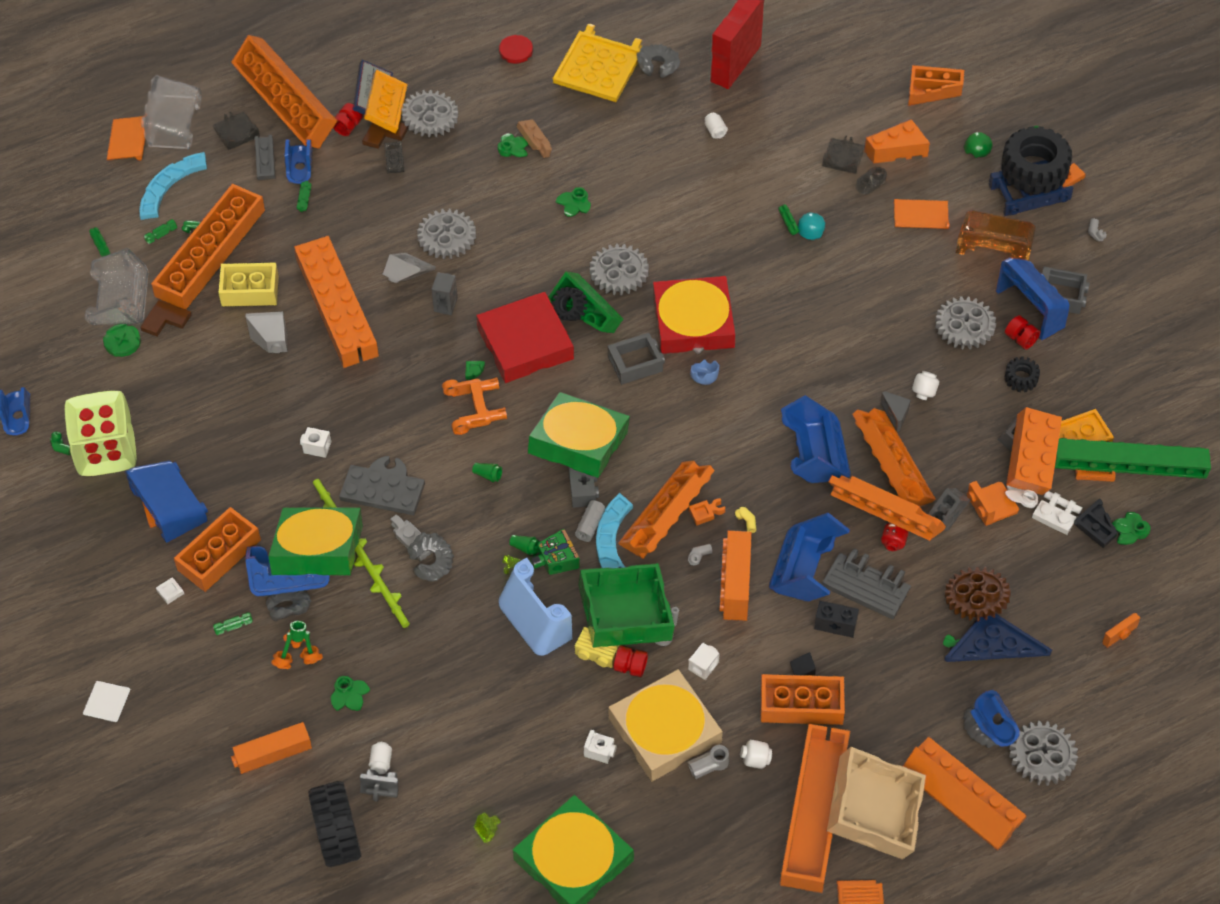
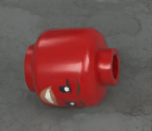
[881,523,909,551]

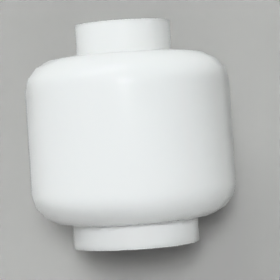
[912,371,939,400]
[740,740,772,769]

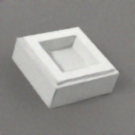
[156,577,184,604]

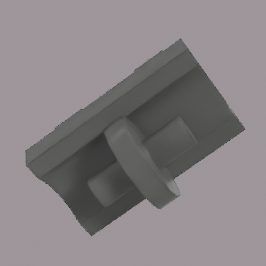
[360,769,398,802]

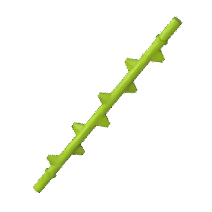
[313,479,410,628]

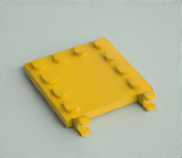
[553,24,642,102]

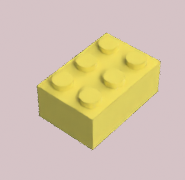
[219,263,279,306]

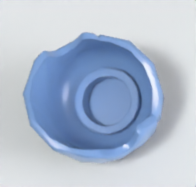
[690,359,720,385]

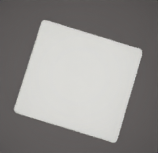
[83,681,130,722]

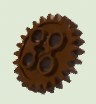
[945,567,1011,621]

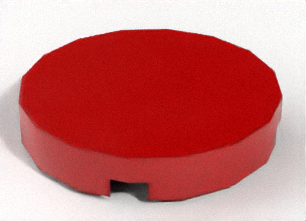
[499,35,533,64]

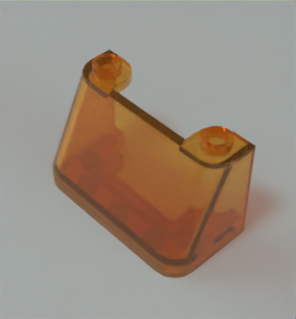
[956,210,1036,261]

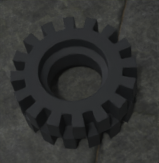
[552,287,588,321]
[1005,356,1040,392]

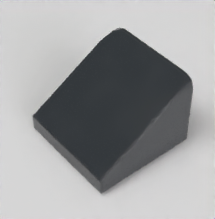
[790,652,816,676]

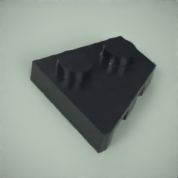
[1074,498,1117,548]

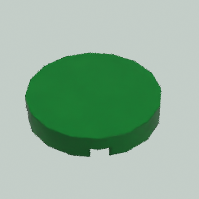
[103,324,141,357]

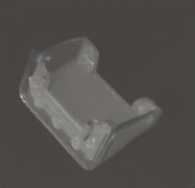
[85,248,149,325]

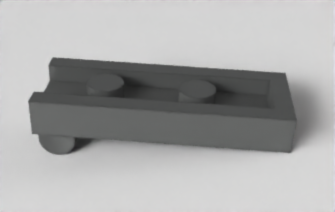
[255,135,275,180]

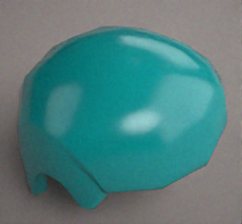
[798,212,826,240]

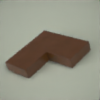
[362,122,409,149]
[140,300,191,337]

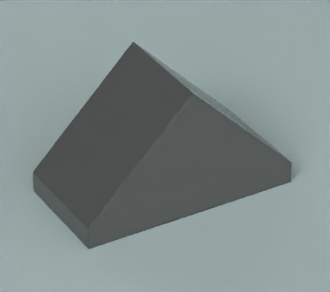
[880,391,911,432]

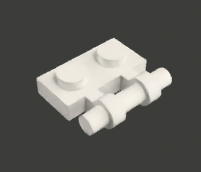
[1032,491,1083,535]

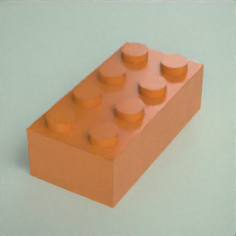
[1006,407,1062,495]
[174,507,261,592]
[720,531,752,621]
[761,674,845,725]

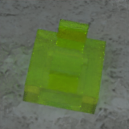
[502,555,522,574]
[474,813,501,843]

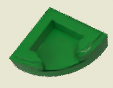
[465,361,485,380]

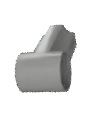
[688,745,729,779]

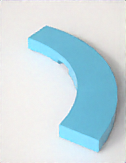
[140,152,207,220]
[596,493,633,568]

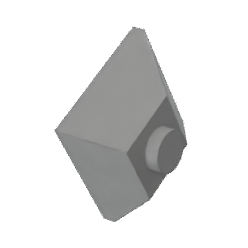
[383,253,436,283]
[246,312,288,353]

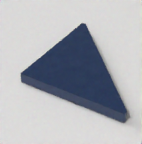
[944,613,1052,662]

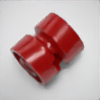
[333,103,363,136]
[1005,315,1041,350]
[614,645,648,678]

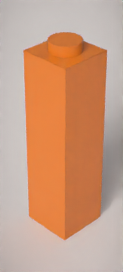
[231,722,312,774]

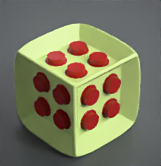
[65,391,137,476]

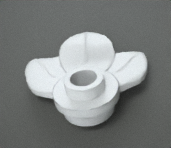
[1005,486,1038,508]

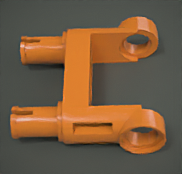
[442,377,507,435]

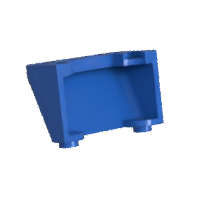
[125,460,208,543]
[245,546,330,596]

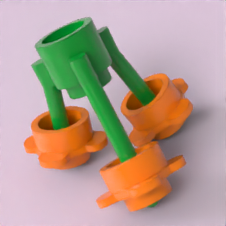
[271,621,323,669]

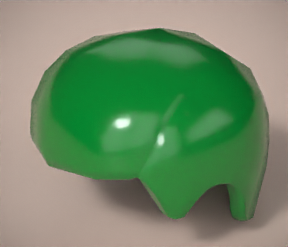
[964,132,993,158]

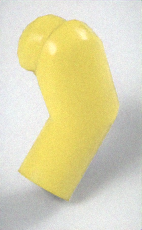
[735,507,756,533]

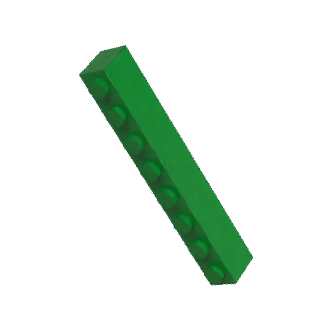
[1055,438,1211,479]

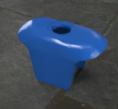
[285,140,313,184]
[0,387,30,435]
[970,690,1019,747]

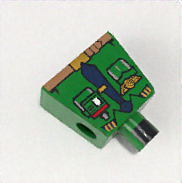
[530,529,580,575]

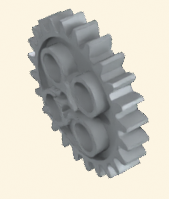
[402,90,458,137]
[417,208,476,259]
[590,243,649,295]
[935,296,996,349]
[1009,721,1078,786]

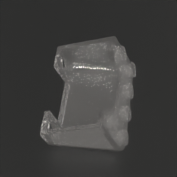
[141,75,202,149]

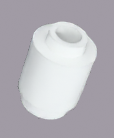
[705,113,727,139]
[369,742,392,775]

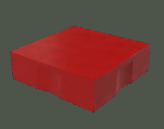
[711,0,764,90]
[476,292,574,383]

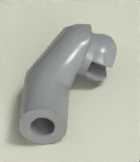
[1088,218,1107,242]
[688,544,712,565]

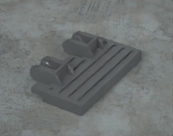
[822,548,911,620]

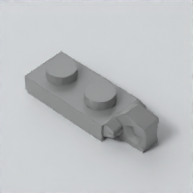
[390,514,433,561]

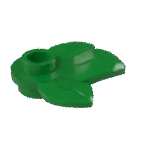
[497,133,528,157]
[556,187,591,217]
[1112,512,1151,545]
[331,676,370,711]

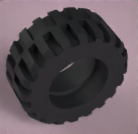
[1001,126,1072,194]
[308,781,362,867]

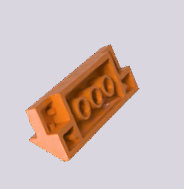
[852,408,936,507]
[618,461,715,559]
[829,475,946,541]
[903,737,1027,851]

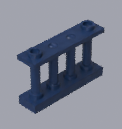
[988,160,1073,216]

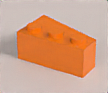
[908,65,964,106]
[864,119,930,164]

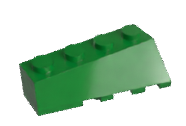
[548,271,623,333]

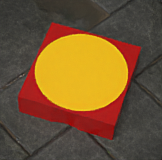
[653,276,735,354]

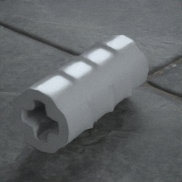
[575,500,605,542]

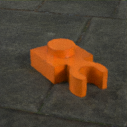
[689,498,725,526]

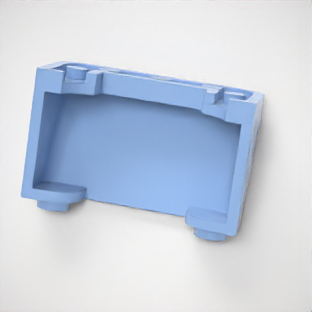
[499,558,572,655]

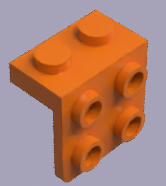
[967,481,1019,526]

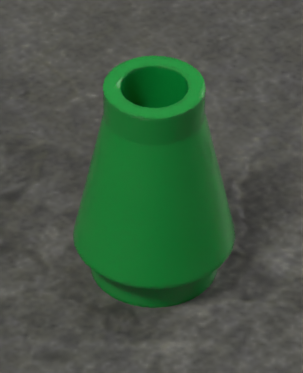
[472,462,502,482]
[509,535,540,556]

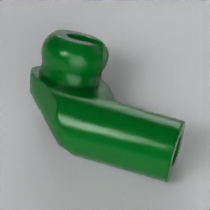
[181,220,201,233]
[50,432,71,455]

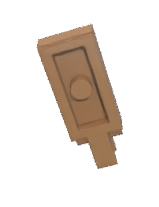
[517,120,552,158]

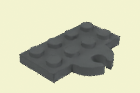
[339,456,425,516]

